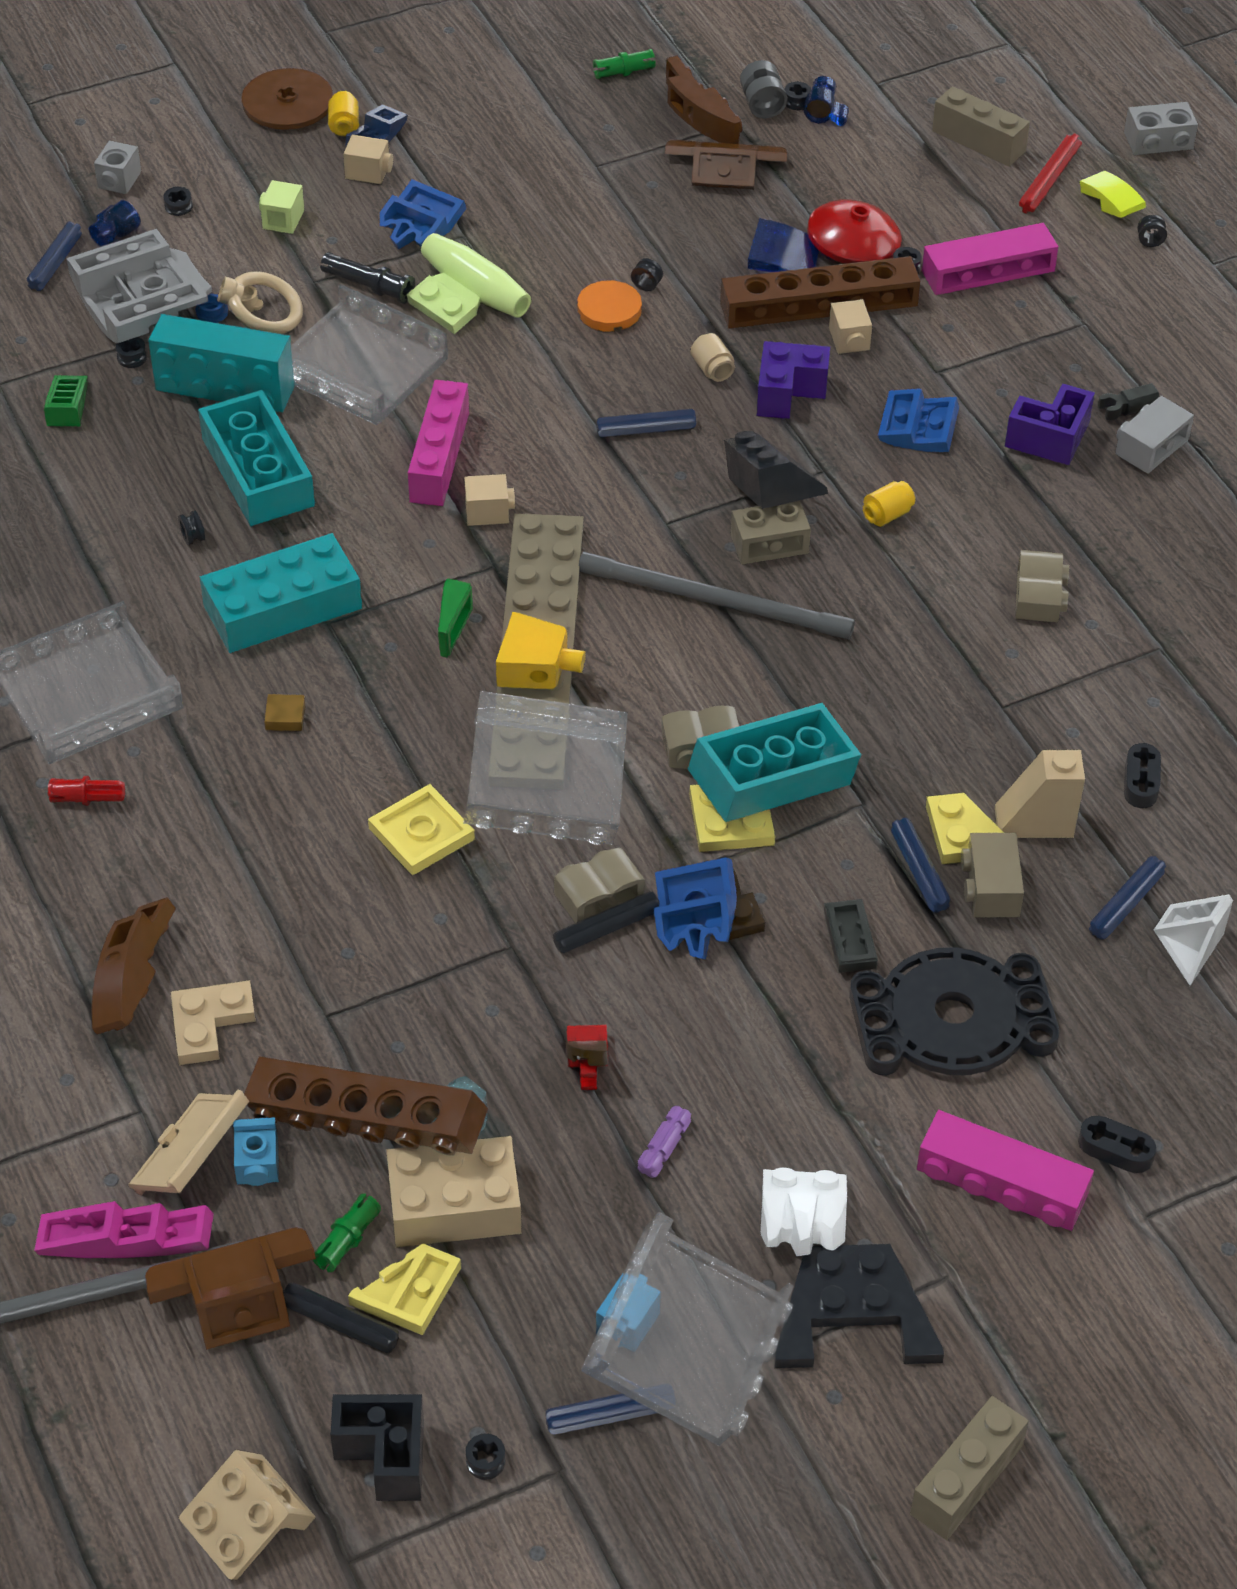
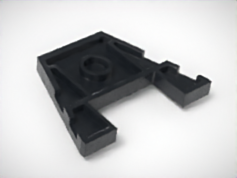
[774,1244,944,1369]

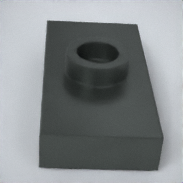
[823,899,878,973]

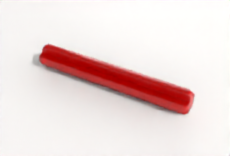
[1019,133,1082,214]

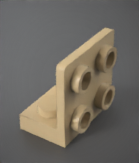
[179,1450,316,1580]

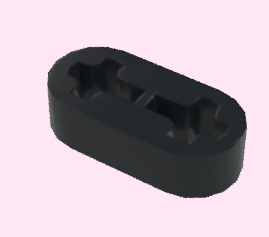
[1124,743,1161,808]
[1078,1115,1157,1173]

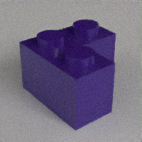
[756,341,830,419]
[1004,383,1095,465]

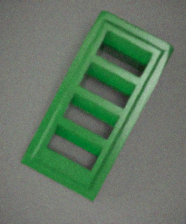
[44,375,88,427]
[438,578,473,658]

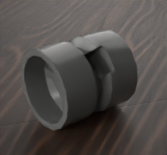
[740,60,787,119]

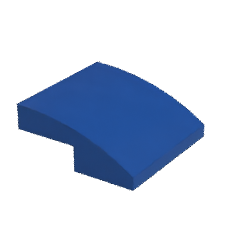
[878,389,959,452]

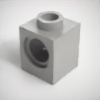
[94,141,141,194]

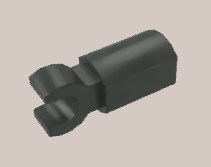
[1097,383,1159,420]

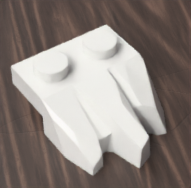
[761,1168,847,1256]

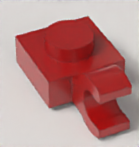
[567,1025,608,1090]

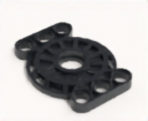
[849,947,1059,1075]

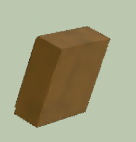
[264,694,305,731]

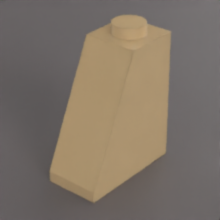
[995,750,1085,838]

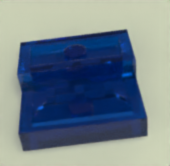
[747,218,820,272]

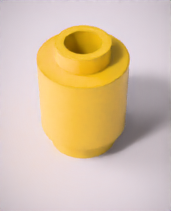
[328,91,359,136]
[863,481,915,527]

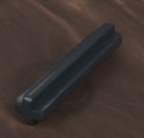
[553,891,660,953]
[283,1282,399,1353]

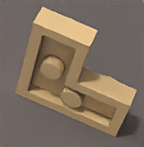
[171,980,255,1065]

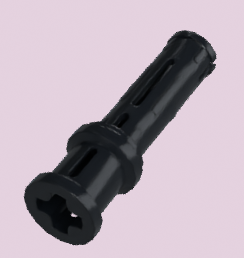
[320,252,415,304]

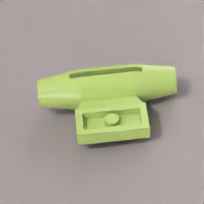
[407,233,531,334]

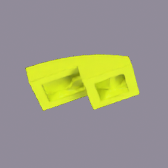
[1080,171,1146,218]

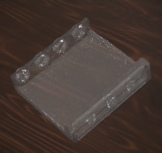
[291,284,448,425]
[0,601,184,765]
[463,691,628,845]
[581,1212,794,1446]

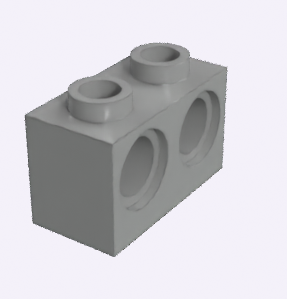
[1124,102,1198,155]

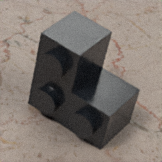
[330,1394,424,1501]

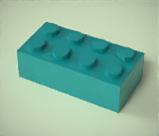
[148,314,295,412]
[198,390,315,526]
[199,533,362,653]
[688,703,862,822]

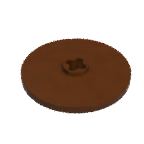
[242,68,333,130]

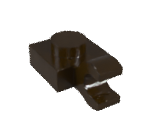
[729,869,766,940]

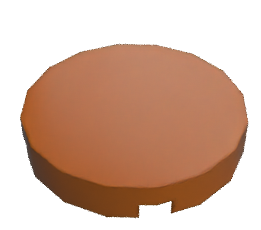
[577,280,642,332]

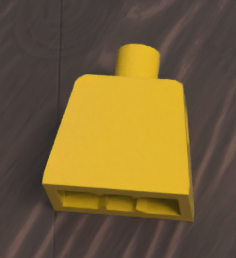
[496,612,585,689]

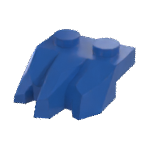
[380,179,466,250]
[654,857,737,959]

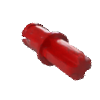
[48,776,126,806]

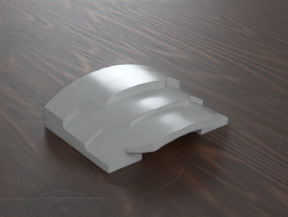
[67,229,212,343]

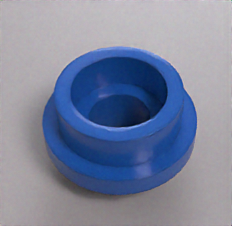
[195,294,228,323]

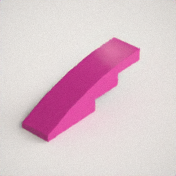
[34,1201,214,1258]

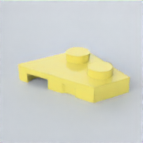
[926,793,1004,864]
[348,1244,461,1335]

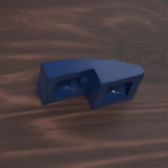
[345,104,408,147]

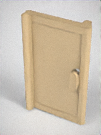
[128,1090,249,1195]

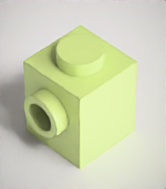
[259,180,304,234]

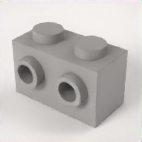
[1115,396,1194,473]

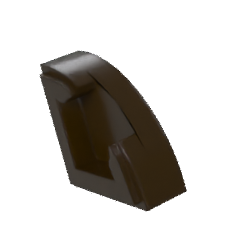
[566,1040,608,1066]

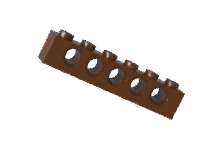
[720,256,921,329]
[244,1056,488,1155]

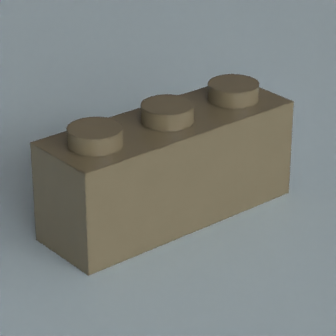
[932,86,1030,167]
[910,1396,1029,1540]

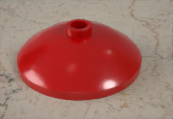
[807,199,902,264]

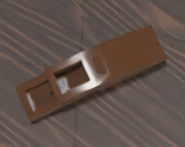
[666,55,743,144]
[92,897,176,1035]

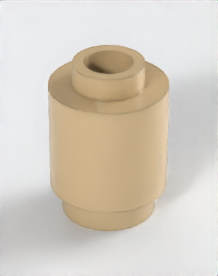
[690,333,735,382]

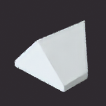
[1154,894,1233,986]

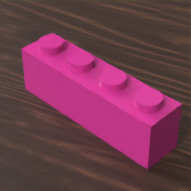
[922,223,1059,295]
[408,380,469,506]
[916,1109,1094,1231]

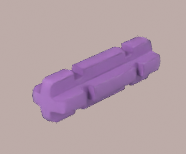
[638,1106,691,1178]

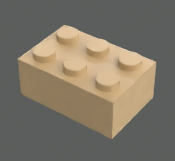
[386,1136,521,1247]

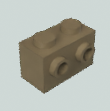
[731,500,811,564]
[961,833,1024,917]

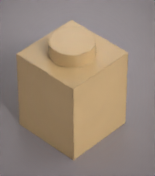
[343,135,393,184]
[829,299,872,354]
[464,474,515,526]

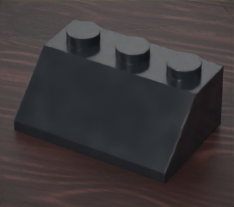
[724,431,828,509]

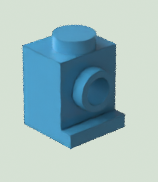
[233,1117,279,1186]

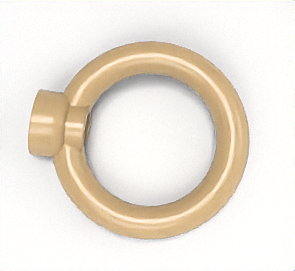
[217,271,303,334]

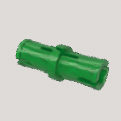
[593,49,656,79]
[313,1193,381,1273]

